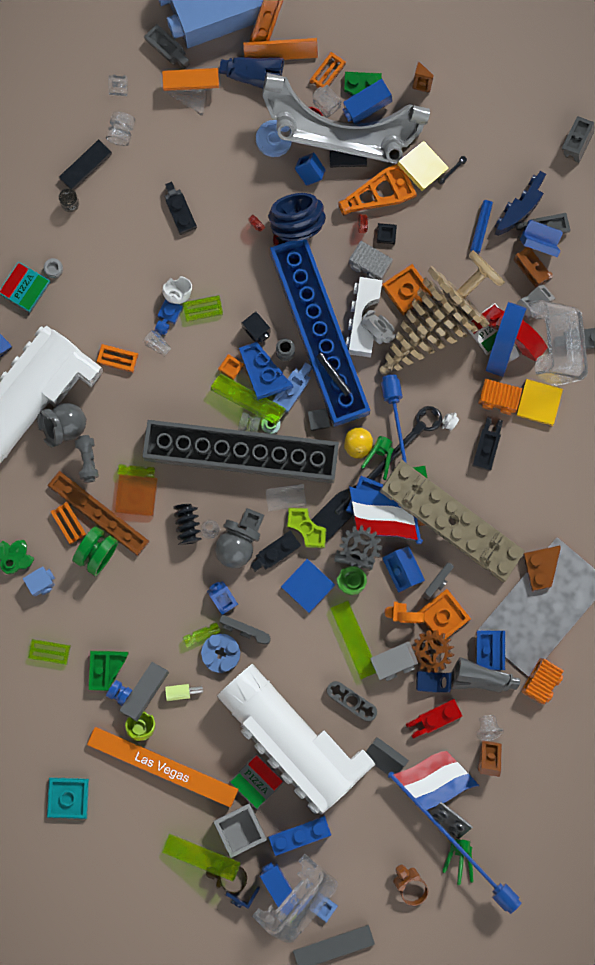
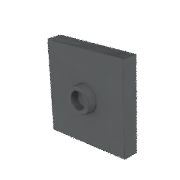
[422,562,454,601]

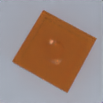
[115,474,158,517]

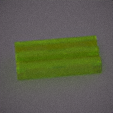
[183,295,223,322]
[28,639,71,665]

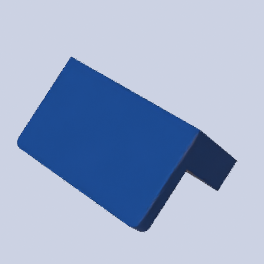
[520,220,563,258]
[382,546,425,593]

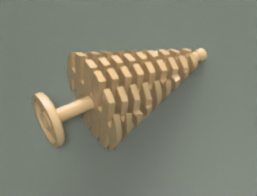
[379,250,505,376]

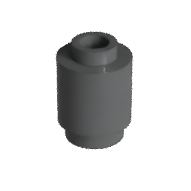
[276,339,295,361]

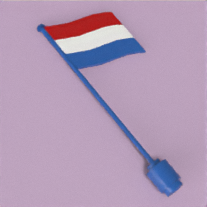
[349,375,423,544]
[388,751,522,914]

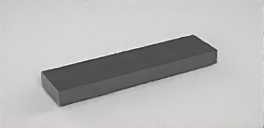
[293,924,375,965]

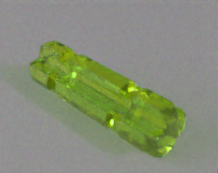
[117,464,155,478]
[183,622,221,647]

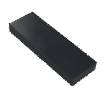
[59,139,112,191]

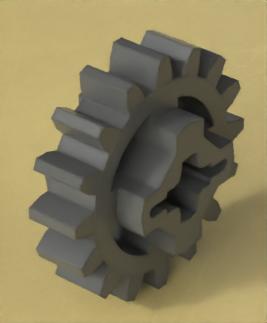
[339,525,382,568]

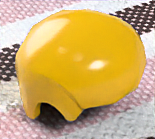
[344,427,373,458]

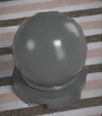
[37,403,87,447]
[215,519,260,568]

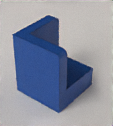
[295,152,325,186]

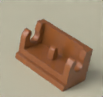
[514,247,553,288]

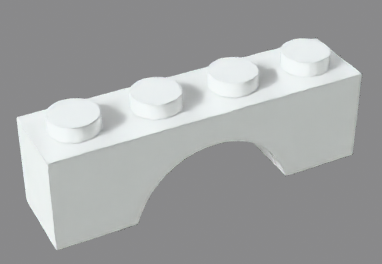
[346,277,382,358]

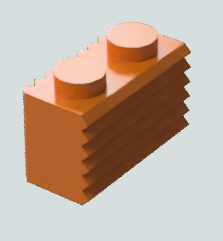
[478,379,522,415]
[521,658,564,704]

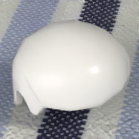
[162,276,192,304]

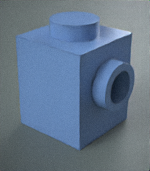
[23,567,55,596]

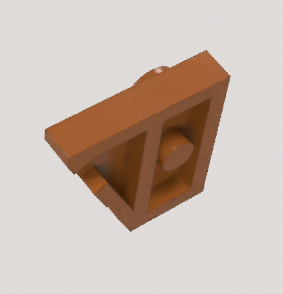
[523,545,561,591]

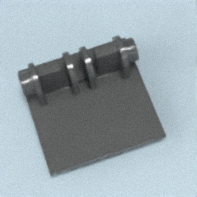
[429,802,473,839]

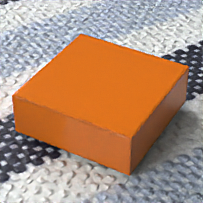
[218,354,244,381]

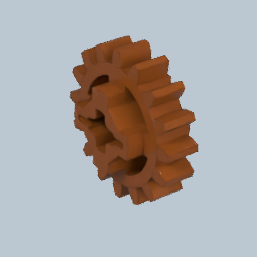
[412,630,454,673]

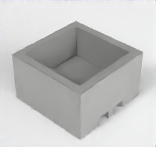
[213,803,267,858]

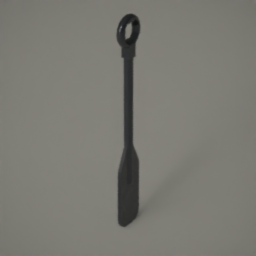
[311,406,442,544]

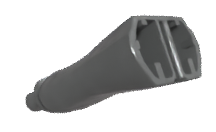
[451,657,520,692]

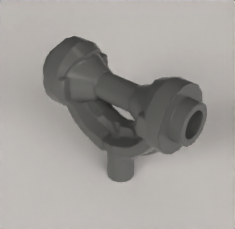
[75,435,99,483]

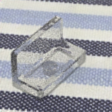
[266,484,306,512]

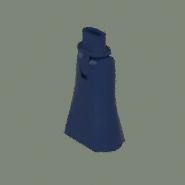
[219,57,284,89]

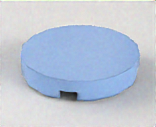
[256,120,292,157]

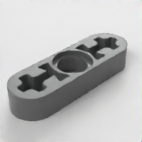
[327,681,377,721]

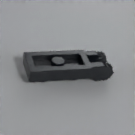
[472,416,503,471]

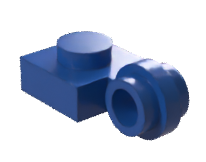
[155,299,183,335]

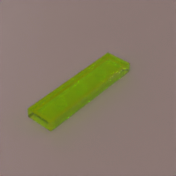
[210,373,286,425]
[330,600,376,679]
[162,834,241,881]

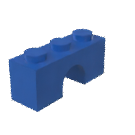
[269,816,331,856]

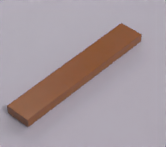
[47,471,150,556]

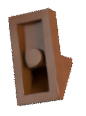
[478,740,502,777]

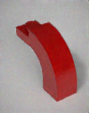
[485,306,548,362]

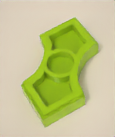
[287,508,326,548]

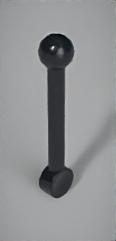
[438,156,467,185]

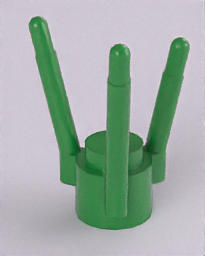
[361,436,394,480]
[442,839,474,886]

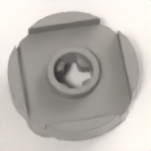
[360,310,396,344]

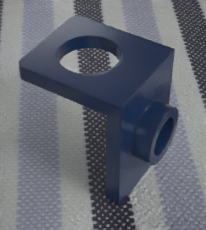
[416,671,451,693]
[225,886,260,909]

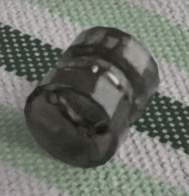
[59,188,79,212]

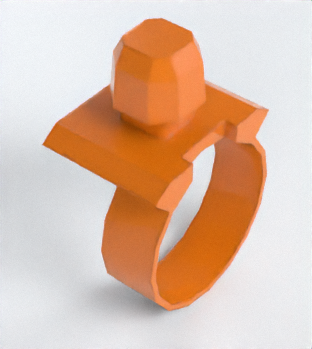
[385,602,424,623]

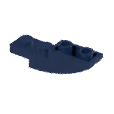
[494,171,546,236]

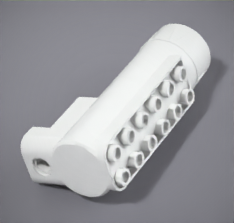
[0,326,103,464]
[217,664,375,814]

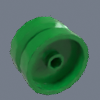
[72,526,119,577]

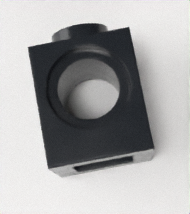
[241,311,271,343]

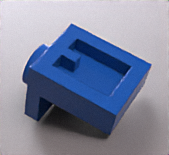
[207,581,238,615]

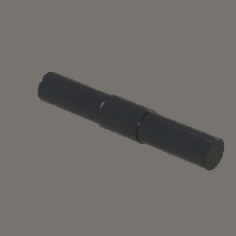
[316,353,352,396]

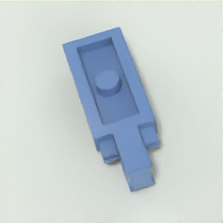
[272,362,312,413]

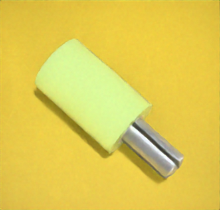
[165,684,203,701]

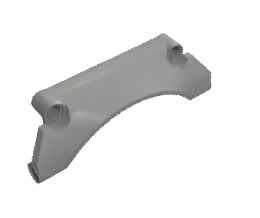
[262,73,430,163]

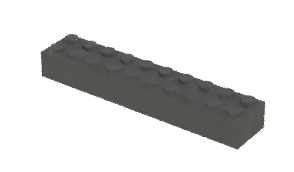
[143,420,339,483]

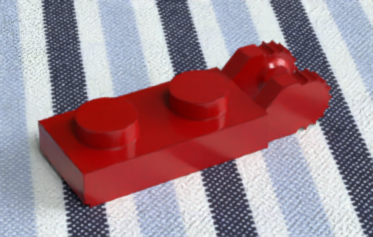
[406,699,463,739]

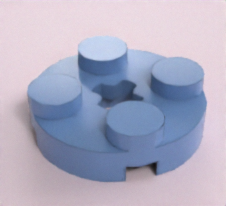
[201,634,240,673]

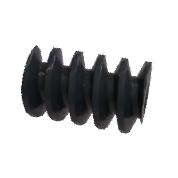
[173,504,202,545]

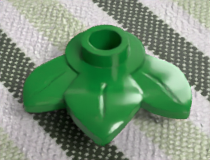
[0,540,34,574]

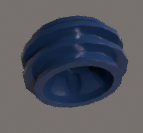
[268,193,326,241]

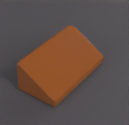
[412,62,434,93]

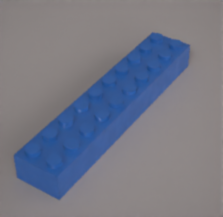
[270,239,370,427]

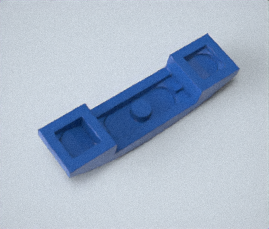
[486,302,527,377]

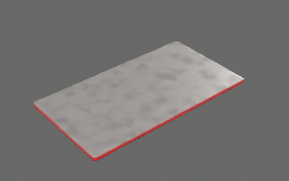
[478,538,595,677]

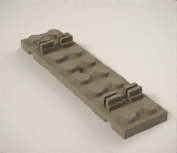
[379,460,525,583]

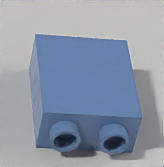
[158,0,263,49]

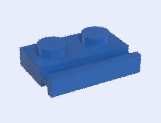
[476,630,505,670]

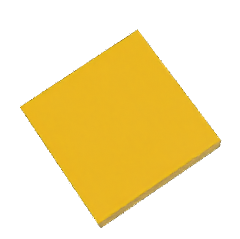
[516,379,563,426]

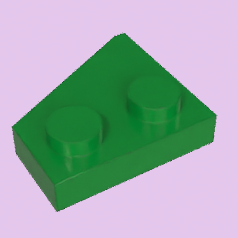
[89,651,129,691]

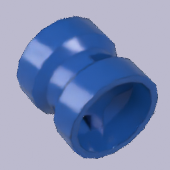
[106,680,133,706]

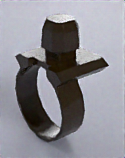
[206,863,248,893]

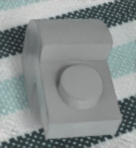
[516,285,556,320]

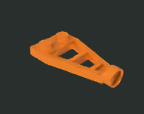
[338,164,417,216]

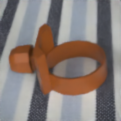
[393,864,429,906]

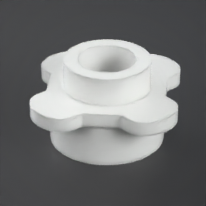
[441,412,459,431]

